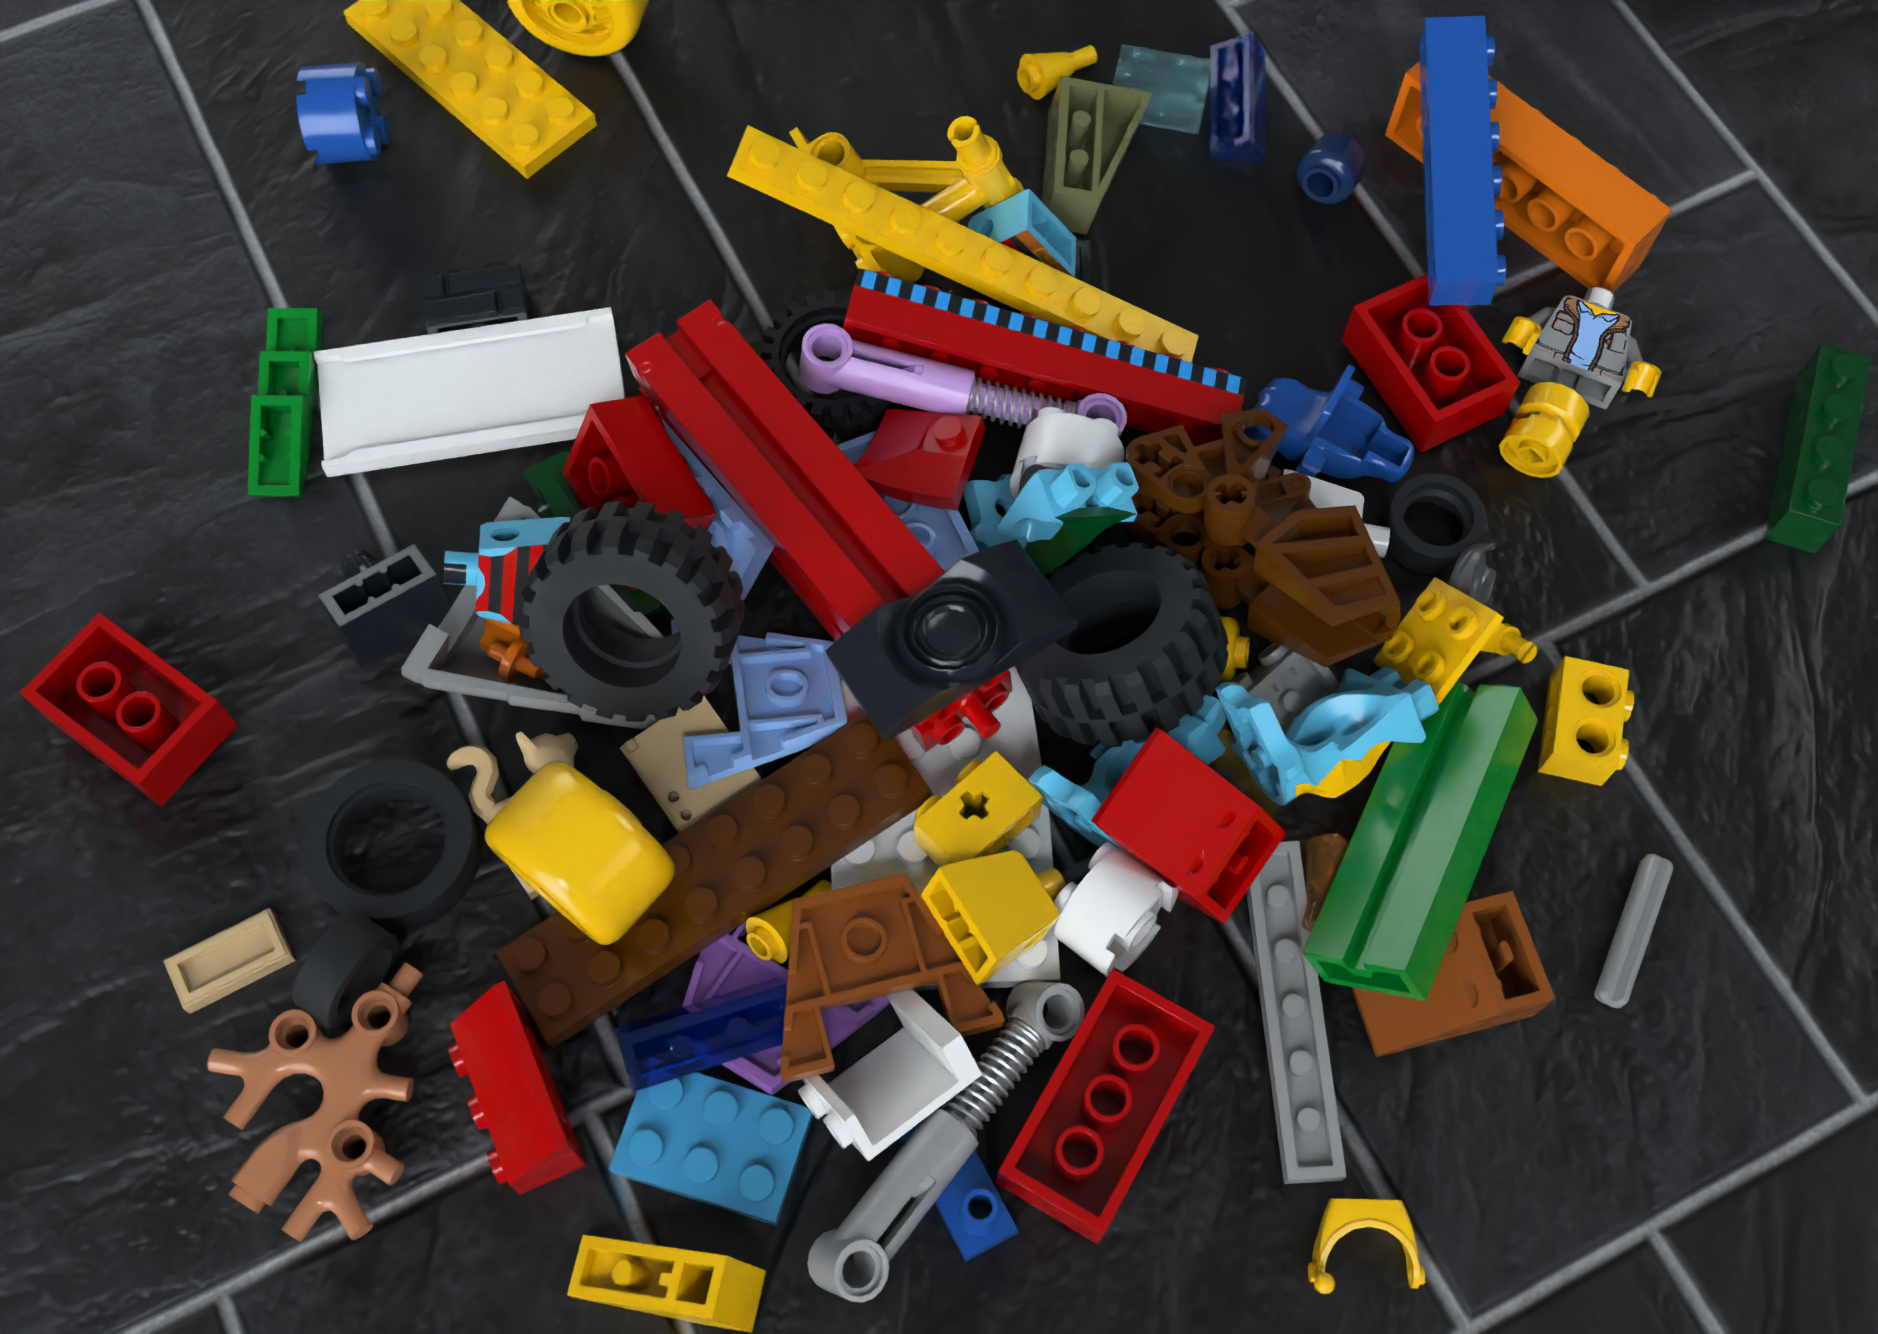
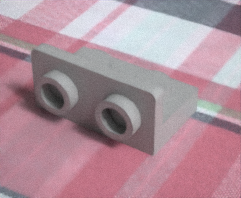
[1231,642,1340,734]

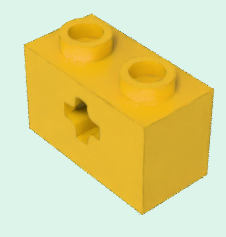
[914,751,1043,867]

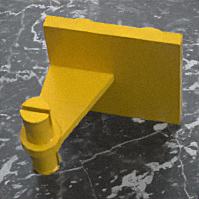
[1372,577,1537,706]

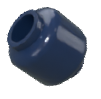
[1297,133,1367,205]

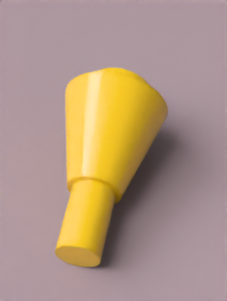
[1017,45,1097,100]
[746,879,832,964]

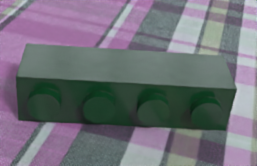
[1765,344,1872,554]

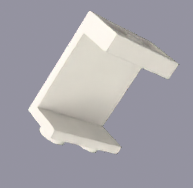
[798,989,982,1161]

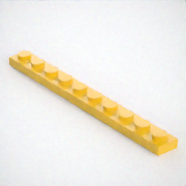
[727,126,1199,363]

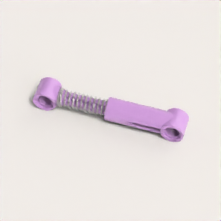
[799,323,1127,439]

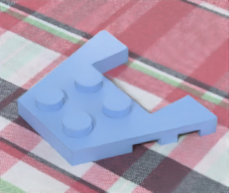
[671,620,847,789]

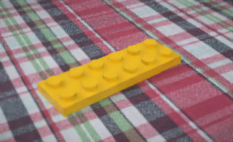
[343,0,597,179]

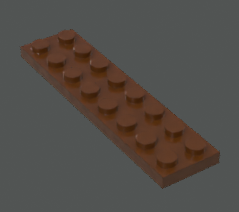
[496,714,933,1048]

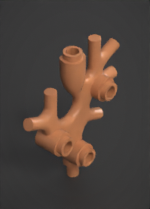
[207,962,423,1242]

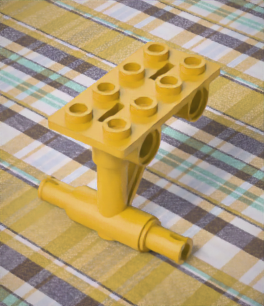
[789,116,1024,283]

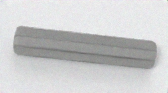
[1594,854,1674,1008]

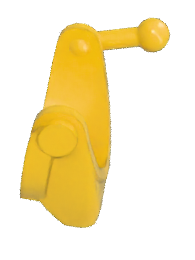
[1308,1199,1425,1294]

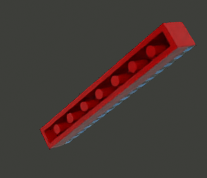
[843,268,1247,446]

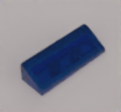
[1210,32,1266,162]
[614,977,787,1092]

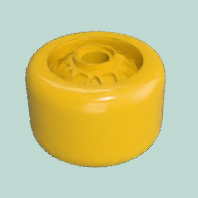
[507,0,649,56]
[485,761,675,945]

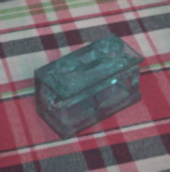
[1113,44,1213,134]

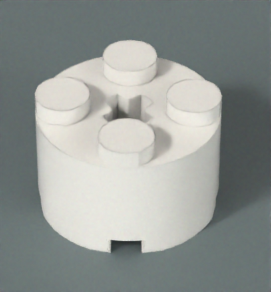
[1010,407,1125,500]
[1054,842,1178,977]

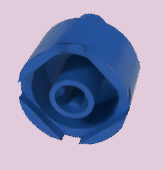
[296,62,391,164]

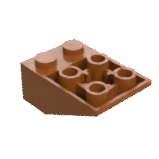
[1351,891,1555,1058]

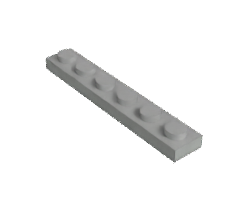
[1246,841,1347,1184]

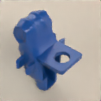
[1244,364,1415,483]

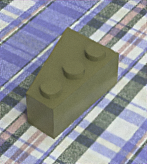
[1042,76,1153,235]

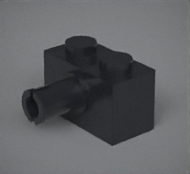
[318,544,451,668]

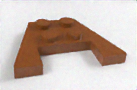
[780,873,1005,1084]

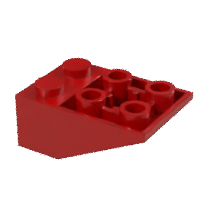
[1091,728,1286,924]

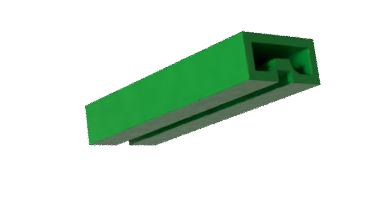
[1302,681,1538,1001]

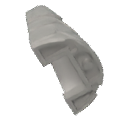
[401,496,664,730]

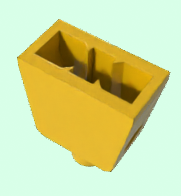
[921,850,1066,986]

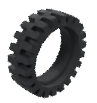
[760,291,899,439]

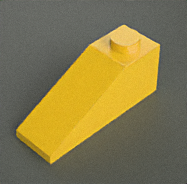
[567,1235,766,1333]

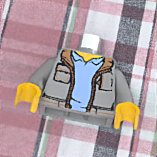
[1502,287,1662,410]

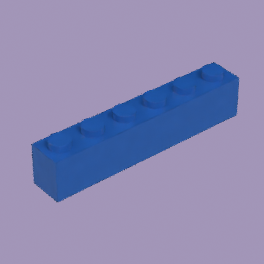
[1419,16,1506,306]

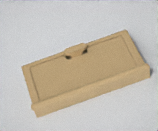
[620,696,762,833]

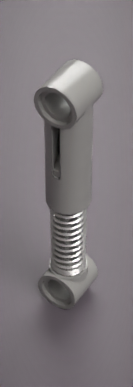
[807,980,1085,1303]

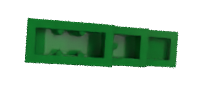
[248,308,323,497]

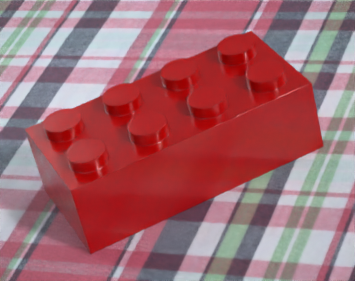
[995,968,1216,1244]

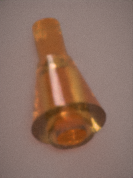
[1301,834,1350,932]

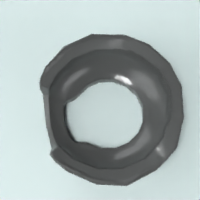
[1448,543,1497,605]

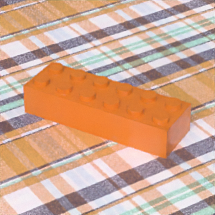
[1385,61,1672,293]

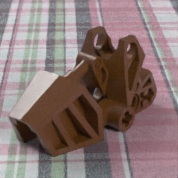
[1126,408,1401,667]

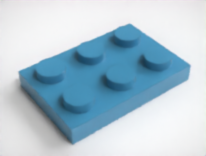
[609,1058,814,1226]

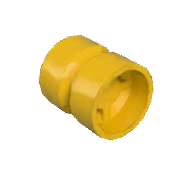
[1499,382,1589,478]

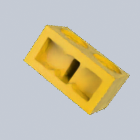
[1538,656,1634,786]

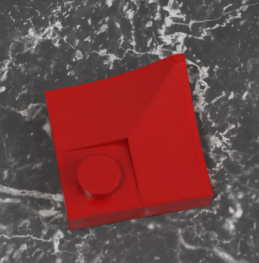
[854,409,986,511]

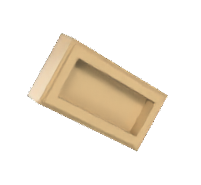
[163,908,296,1014]

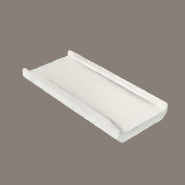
[313,307,626,477]

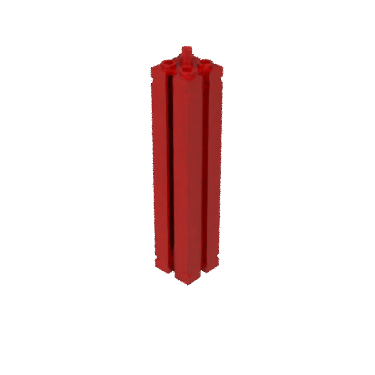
[625,300,1013,752]

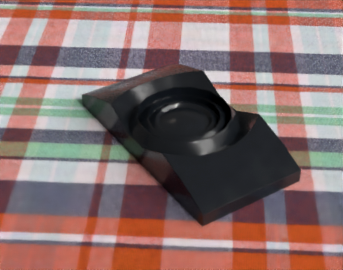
[825,539,1078,743]

